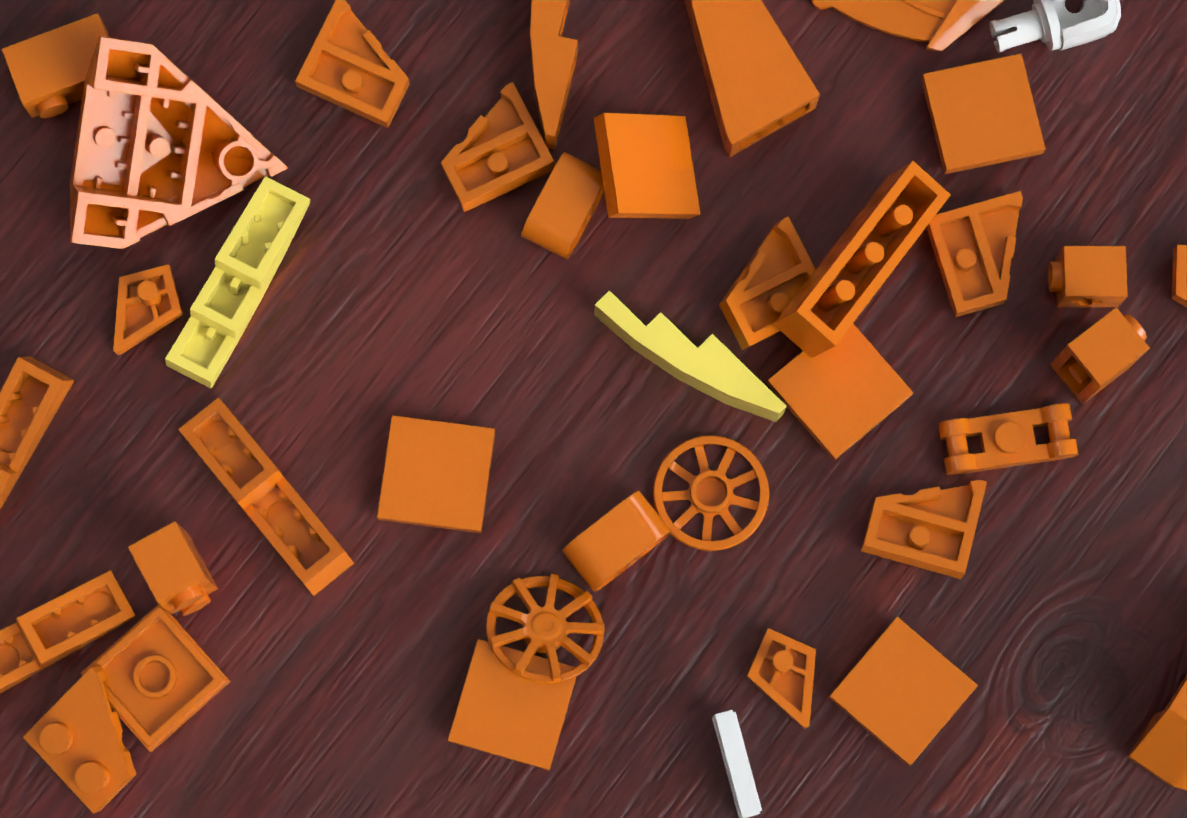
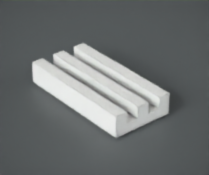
[712,710,762,818]

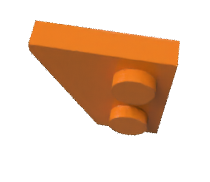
[295,0,410,128]
[926,191,1023,317]

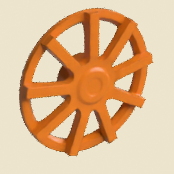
[653,435,769,552]
[486,574,605,683]

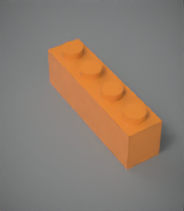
[773,161,951,358]

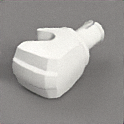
[989,0,1121,53]

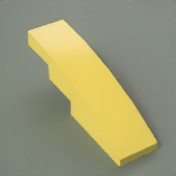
[165,176,310,389]
[594,290,787,422]

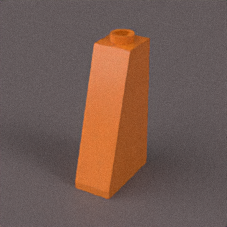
[684,0,820,158]

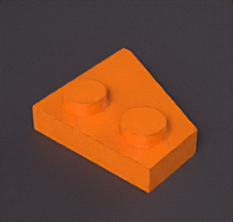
[441,82,555,212]
[719,216,815,350]
[861,480,987,579]
[23,665,136,814]

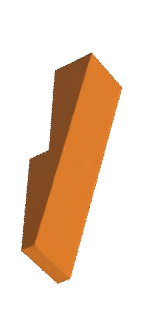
[0,356,75,509]
[178,397,354,596]
[0,570,135,694]

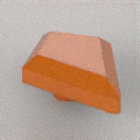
[113,264,183,355]
[747,628,816,729]

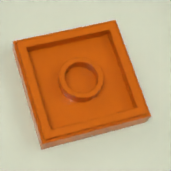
[81,604,231,752]

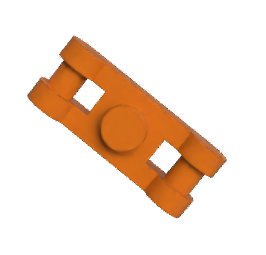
[938,403,1079,475]

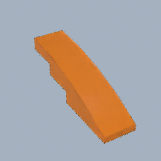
[530,0,578,150]

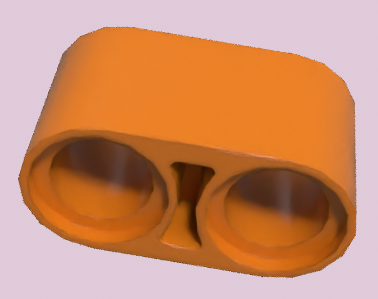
[521,152,604,259]
[562,491,672,592]

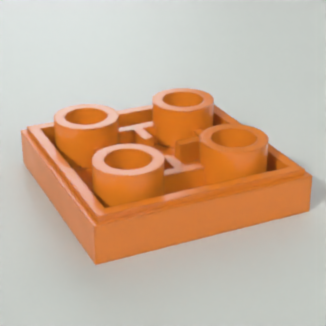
[921,53,1046,175]
[594,113,700,219]
[767,324,913,461]
[377,415,495,533]
[828,617,978,766]
[448,639,577,771]

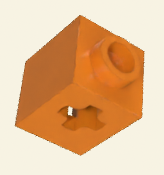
[1048,246,1128,307]

